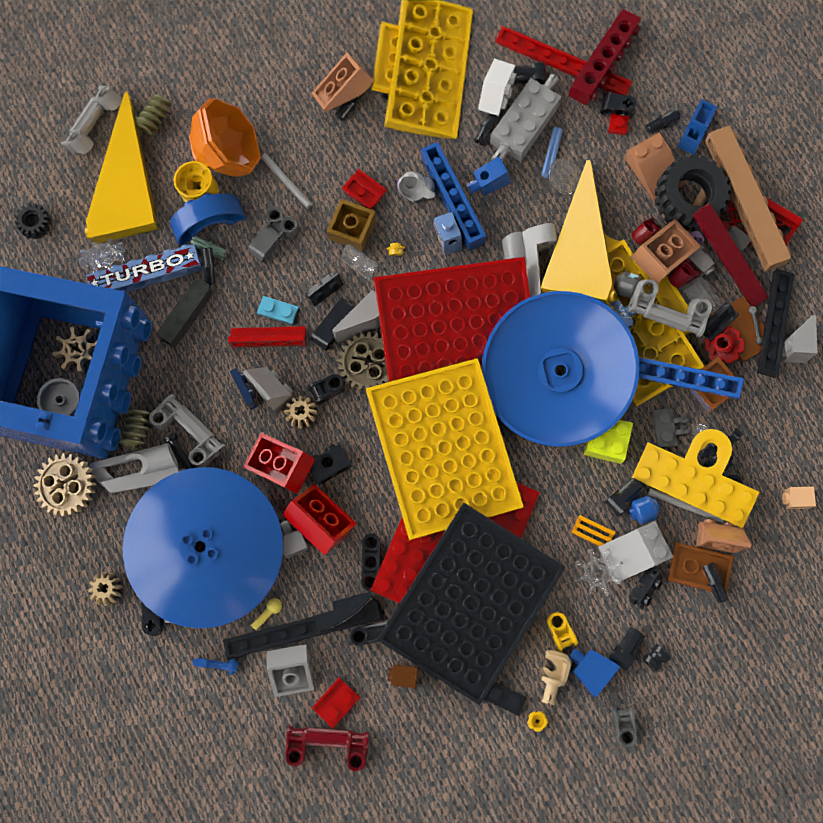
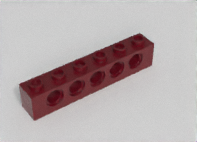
[568,8,641,106]

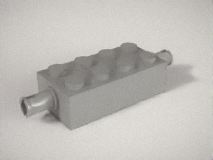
[490,74,562,162]

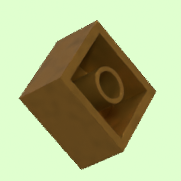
[327,199,376,252]

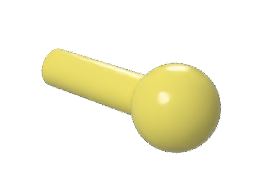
[251,598,282,630]

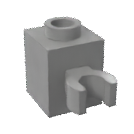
[280,520,309,559]

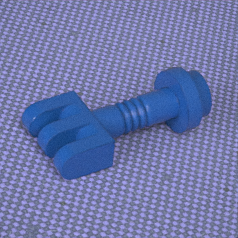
[193,658,239,675]

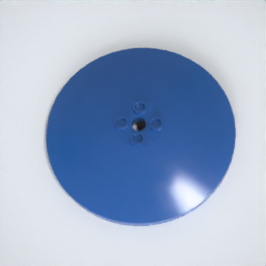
[482,291,639,447]
[123,467,284,628]

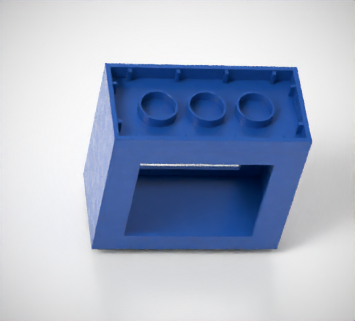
[0,266,152,459]

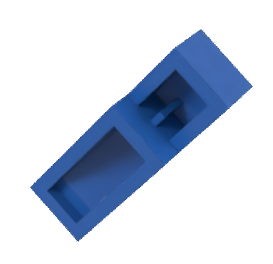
[677,99,717,155]

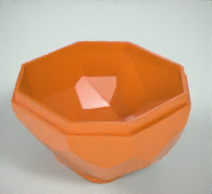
[189,98,261,177]

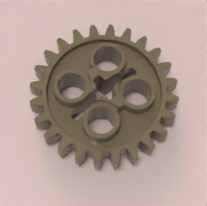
[337,331,388,392]

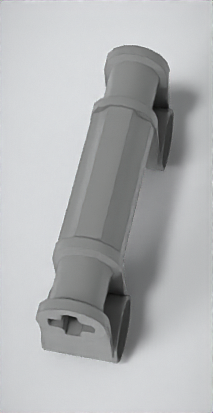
[61,85,122,154]
[628,280,712,337]
[149,394,226,468]

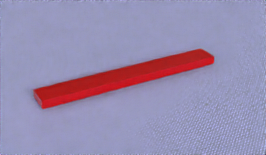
[495,26,633,95]

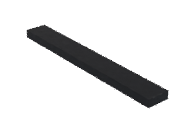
[223,600,382,660]

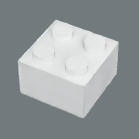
[478,59,516,116]

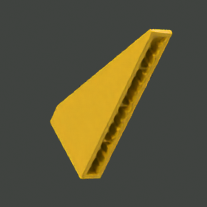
[85,92,158,244]
[540,160,616,307]

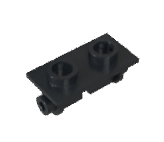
[305,272,344,307]
[703,303,739,341]
[629,568,663,610]

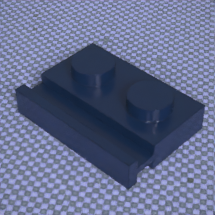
[230,368,257,410]

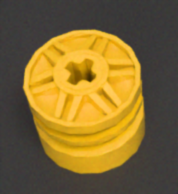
[173,161,219,203]

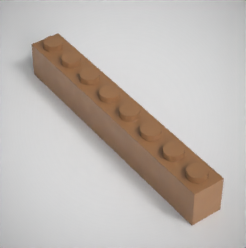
[705,125,791,272]

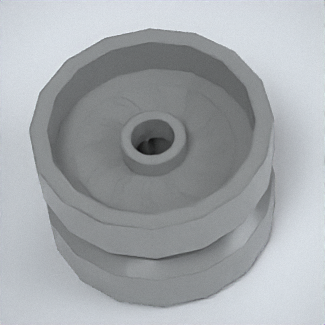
[37,378,82,417]

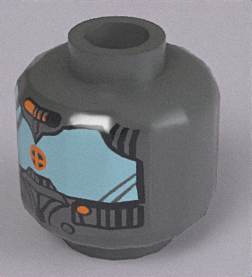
[614,271,641,299]

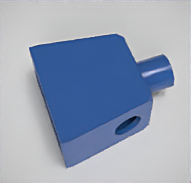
[466,157,511,196]
[568,648,620,697]

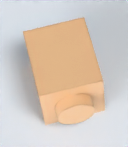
[782,487,816,509]

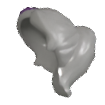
[397,171,436,203]

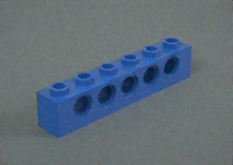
[421,142,486,251]
[639,357,744,399]

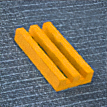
[571,515,615,546]

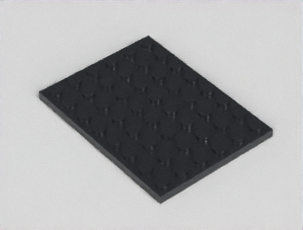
[377,502,566,706]

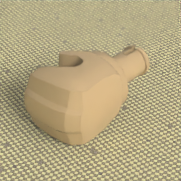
[541,650,571,705]

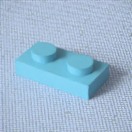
[257,296,299,325]

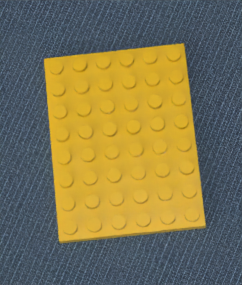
[366,358,524,540]

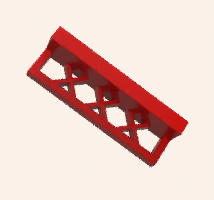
[228,326,306,348]

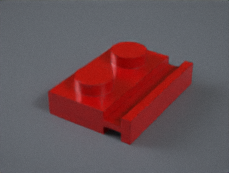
[342,169,387,210]
[312,678,361,729]

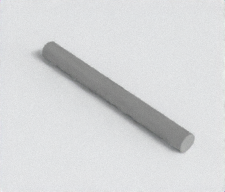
[261,153,313,209]
[647,488,724,523]

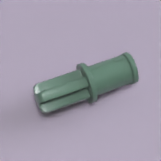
[190,236,227,261]

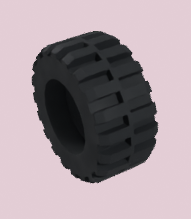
[654,155,732,231]

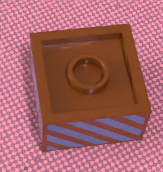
[689,357,735,413]

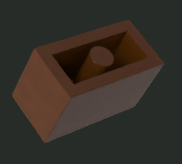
[387,664,418,689]

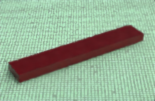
[692,203,768,307]

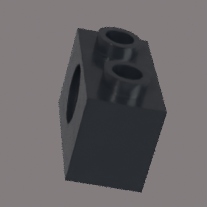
[310,444,352,486]

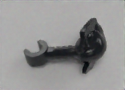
[701,428,743,471]

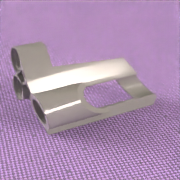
[502,223,557,297]
[88,443,186,493]

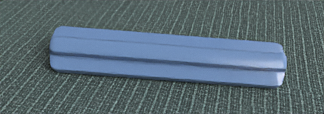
[542,127,563,179]

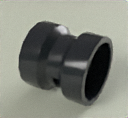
[642,644,671,673]

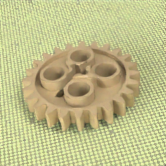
[33,453,96,516]

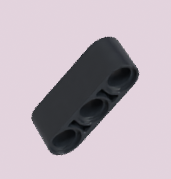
[310,298,355,351]
[361,533,381,592]

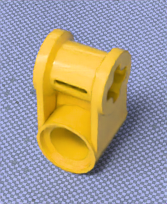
[547,612,578,652]

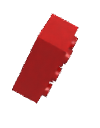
[243,433,315,494]
[283,484,357,556]

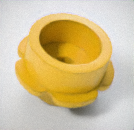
[387,243,405,256]
[527,711,548,732]

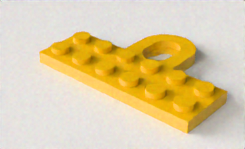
[632,429,760,528]

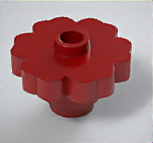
[705,326,745,364]

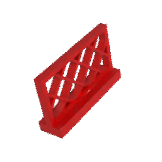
[721,194,803,245]

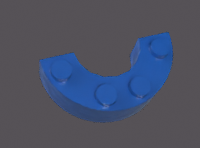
[170,193,246,246]

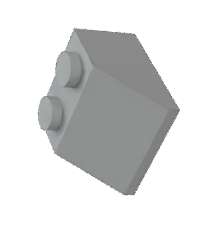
[782,315,817,363]
[267,645,314,697]

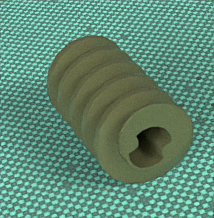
[136,94,172,136]
[119,409,150,451]

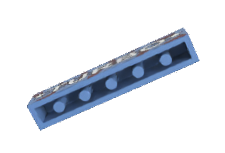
[86,244,203,292]

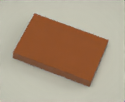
[711,296,764,363]
[667,542,734,594]

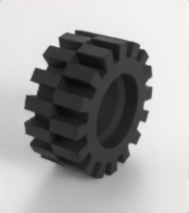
[14,203,52,239]

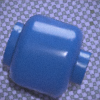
[629,496,660,524]

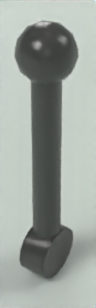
[749,306,762,345]

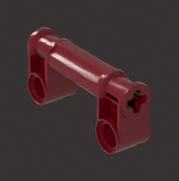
[631,217,702,288]
[285,725,369,772]

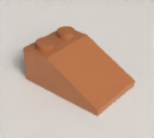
[312,53,374,112]
[625,133,686,202]
[631,219,701,284]
[696,519,751,553]

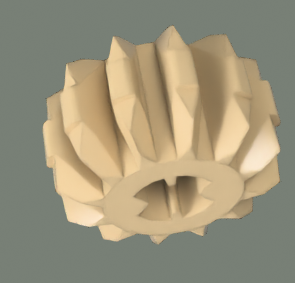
[284,396,317,429]
[88,572,123,606]

